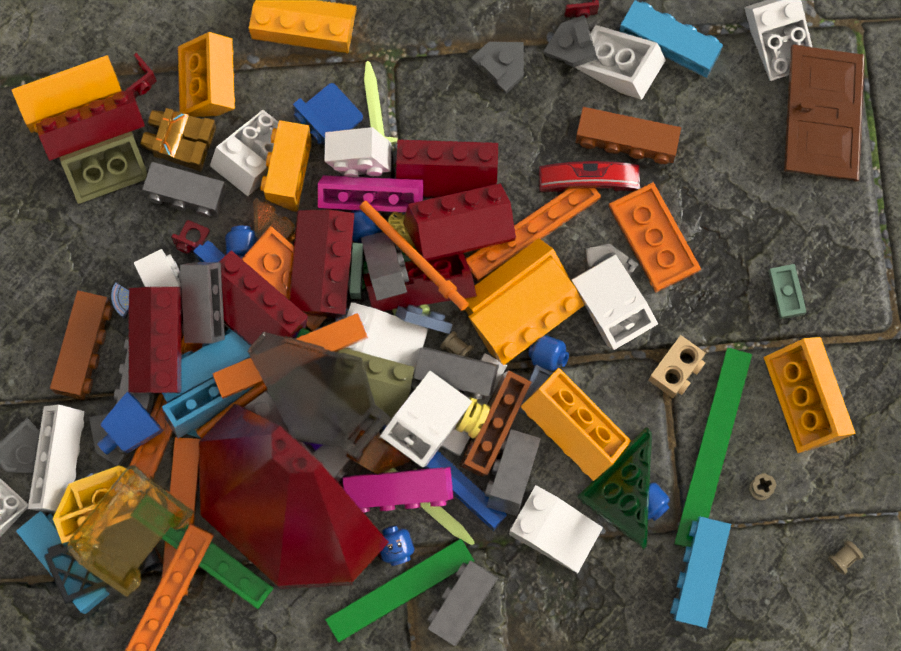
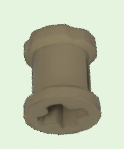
[440,331,474,357]
[749,474,776,501]
[828,540,864,575]

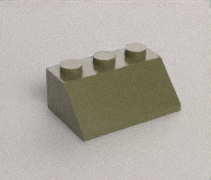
[59,131,148,204]
[324,348,415,423]

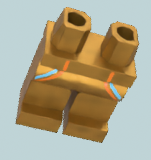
[141,108,216,172]

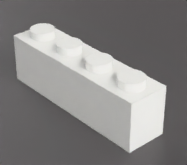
[28,405,84,514]

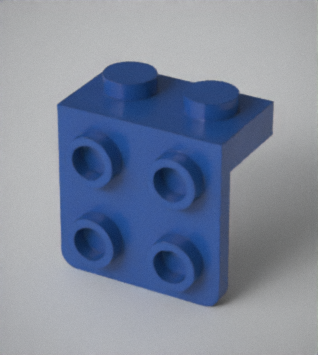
[293,83,363,147]

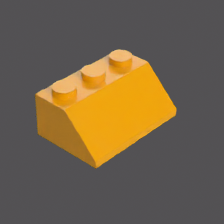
[178,32,235,117]
[261,120,312,212]

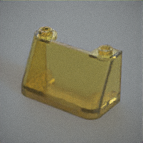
[67,465,194,597]

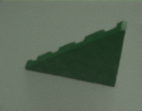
[577,427,652,549]

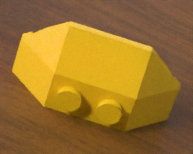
[53,465,162,543]

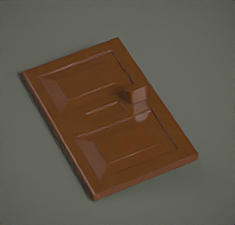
[784,44,865,182]

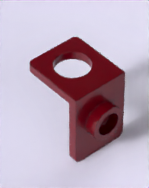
[564,0,599,18]
[125,53,157,98]
[171,220,209,254]

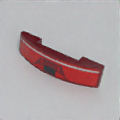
[539,161,640,192]

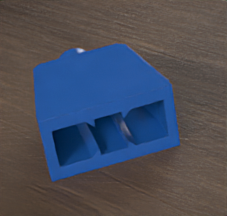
[97,392,164,455]

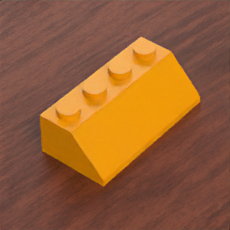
[249,0,357,53]
[11,55,122,133]
[464,238,571,316]
[469,257,584,365]
[764,337,856,453]
[520,368,631,481]

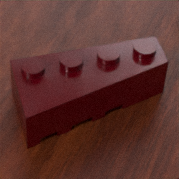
[362,253,477,311]

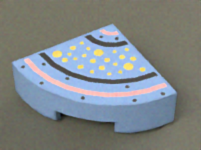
[111,282,129,318]

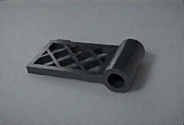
[44,517,164,604]

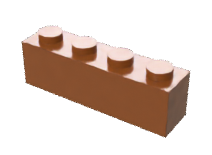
[575,107,681,164]
[50,290,113,400]
[459,370,531,477]

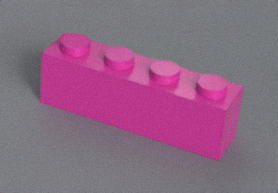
[318,175,423,212]
[343,467,454,513]

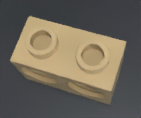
[648,335,706,398]

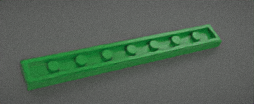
[674,347,752,548]

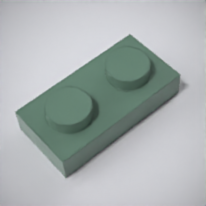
[348,243,364,299]
[768,264,806,319]

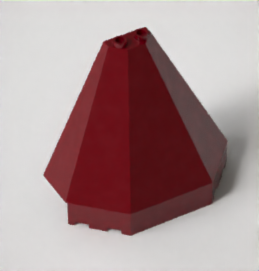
[199,404,389,589]

